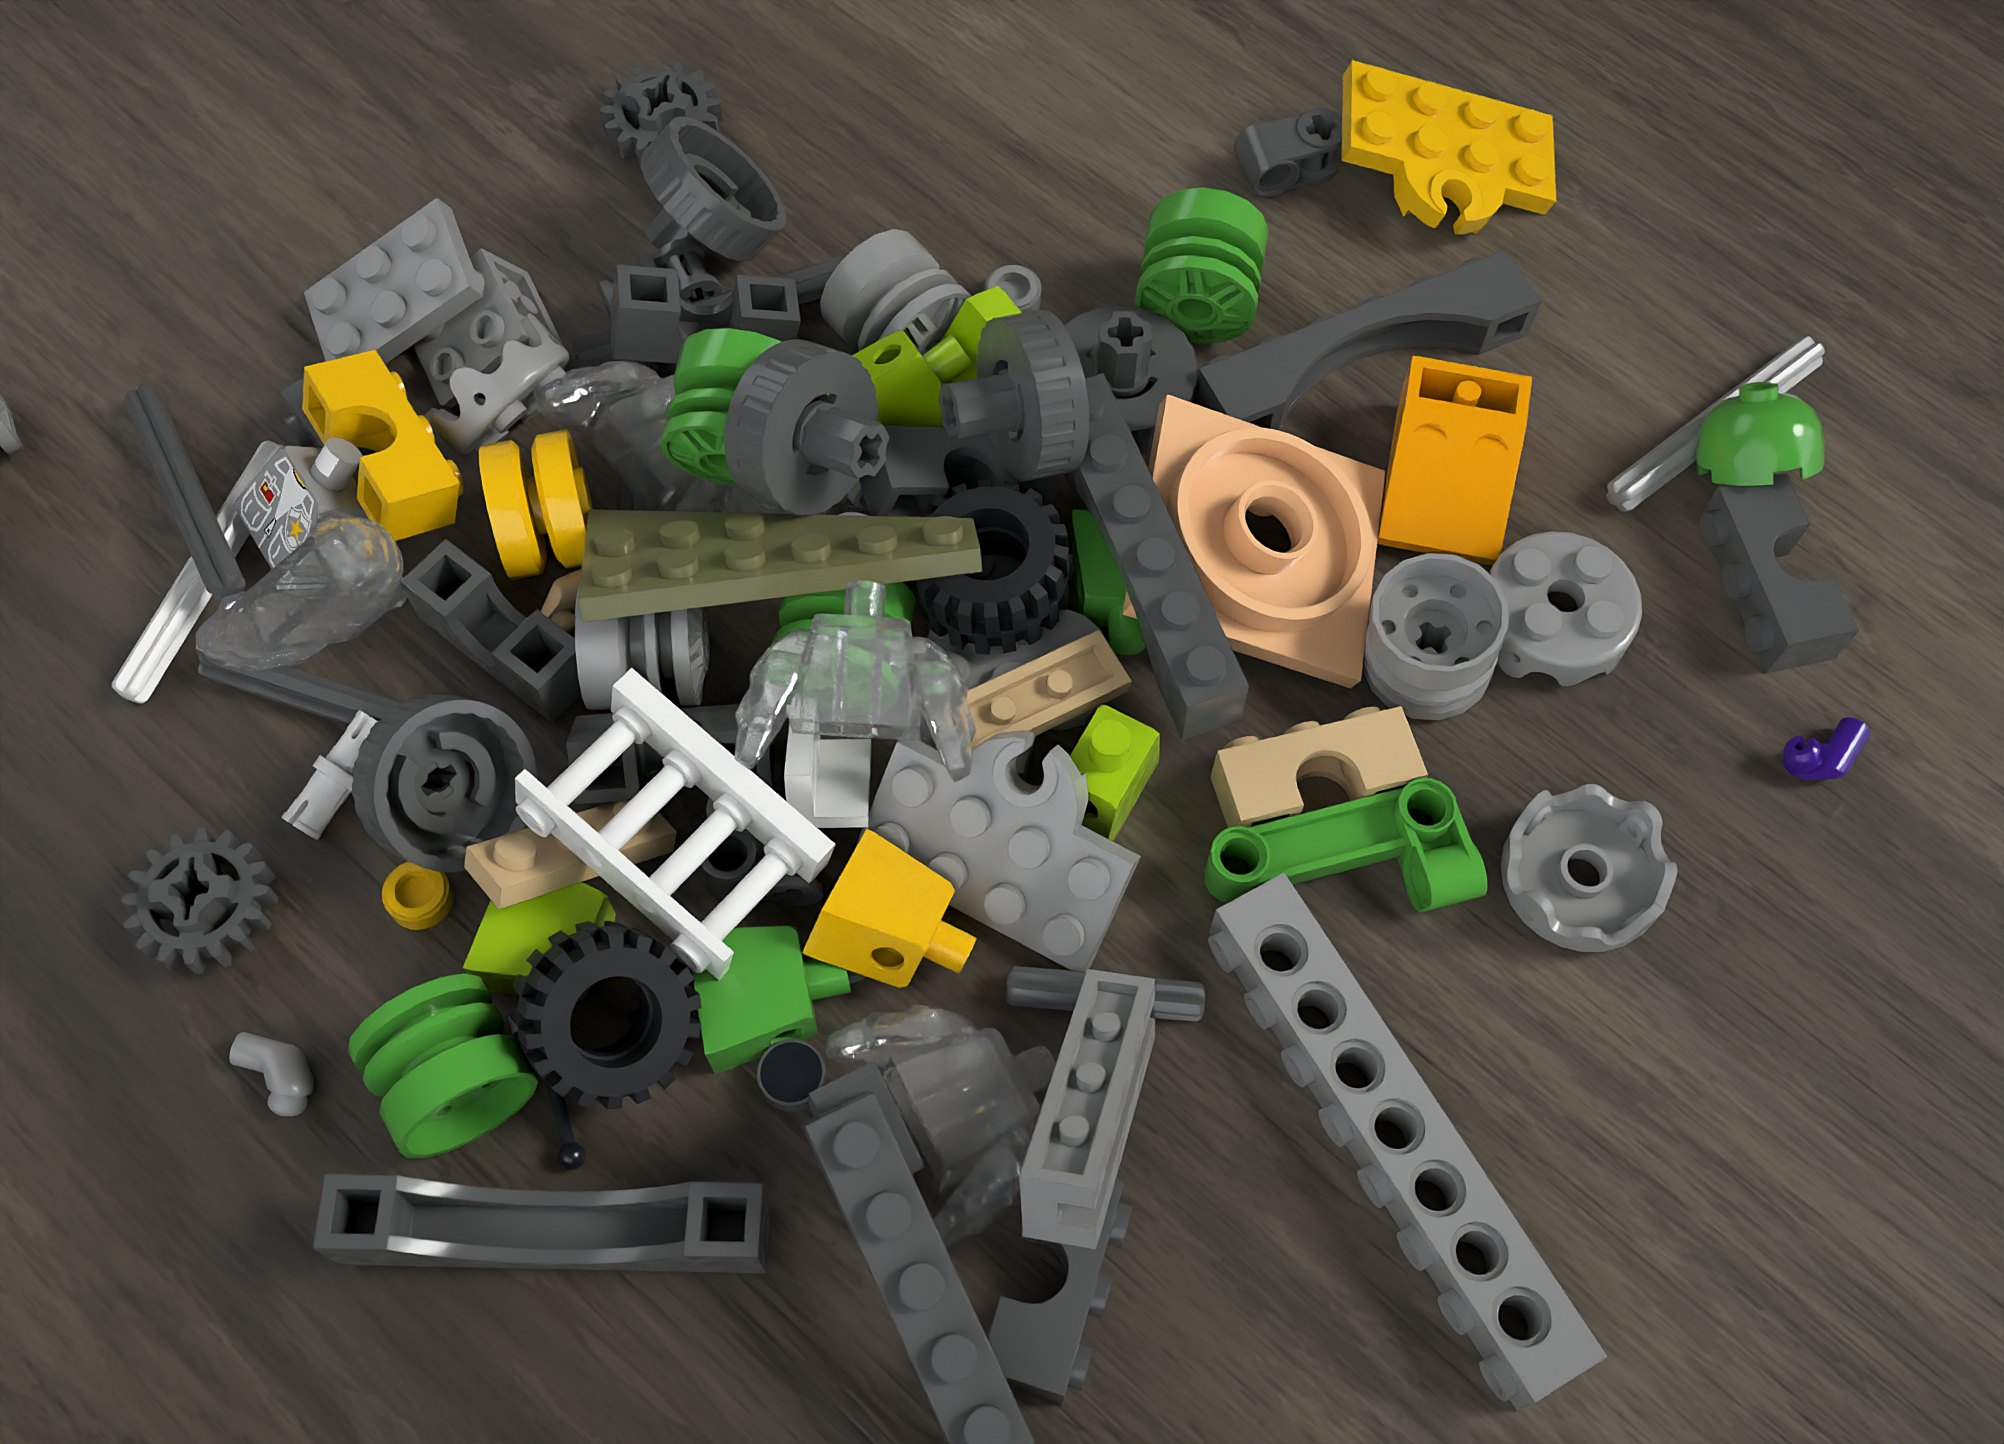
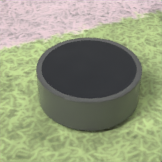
[757,1039,827,1112]

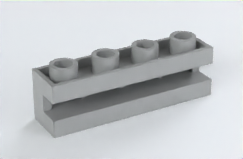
[1019,969,1155,1250]

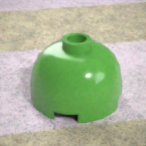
[1696,382,1824,486]

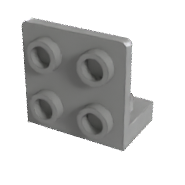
[413,248,565,408]

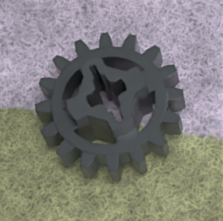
[600,60,723,167]
[121,827,279,974]

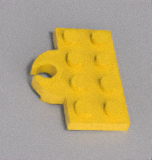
[1342,60,1556,236]

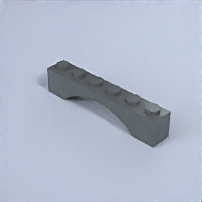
[1194,250,1542,431]
[1064,373,1249,741]
[800,1091,1035,1444]
[313,1174,771,1273]

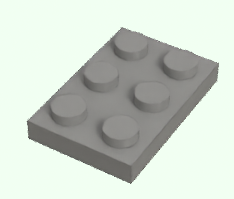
[304,198,483,364]

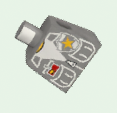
[233,437,369,590]

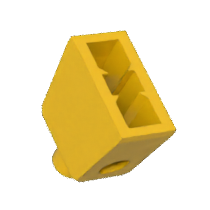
[802,829,977,988]

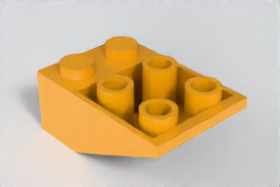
[1377,355,1532,566]

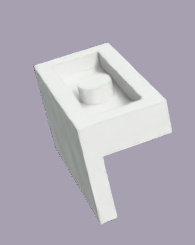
[784,698,872,828]

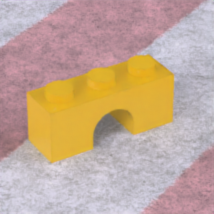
[302,350,463,544]

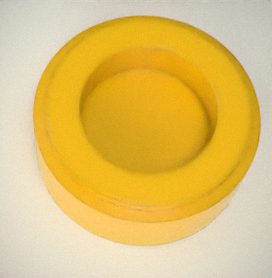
[382,862,454,930]

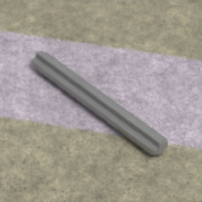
[1606,336,1825,512]

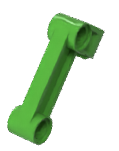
[1203,778,1487,913]

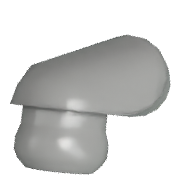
[229,1032,314,1117]

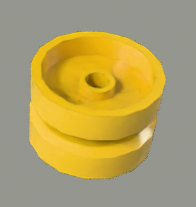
[479,429,593,580]

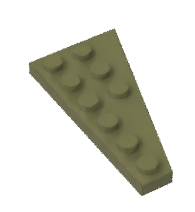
[578,509,982,622]

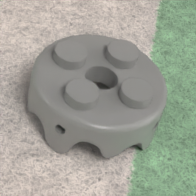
[424,313,569,455]
[1489,531,1642,687]
[1500,784,1677,952]

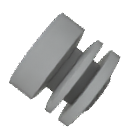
[820,229,971,356]
[1362,553,1508,720]
[575,582,709,710]

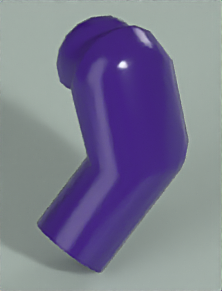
[1783,717,1870,781]

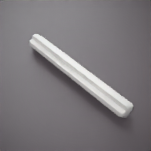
[112,440,284,704]

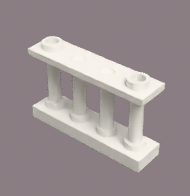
[515,668,835,980]

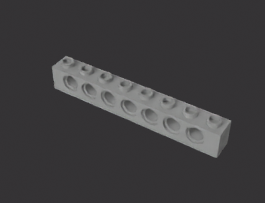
[1208,873,1608,1412]

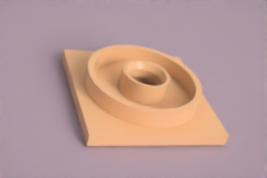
[1122,394,1385,689]

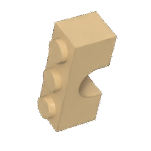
[1210,706,1428,828]

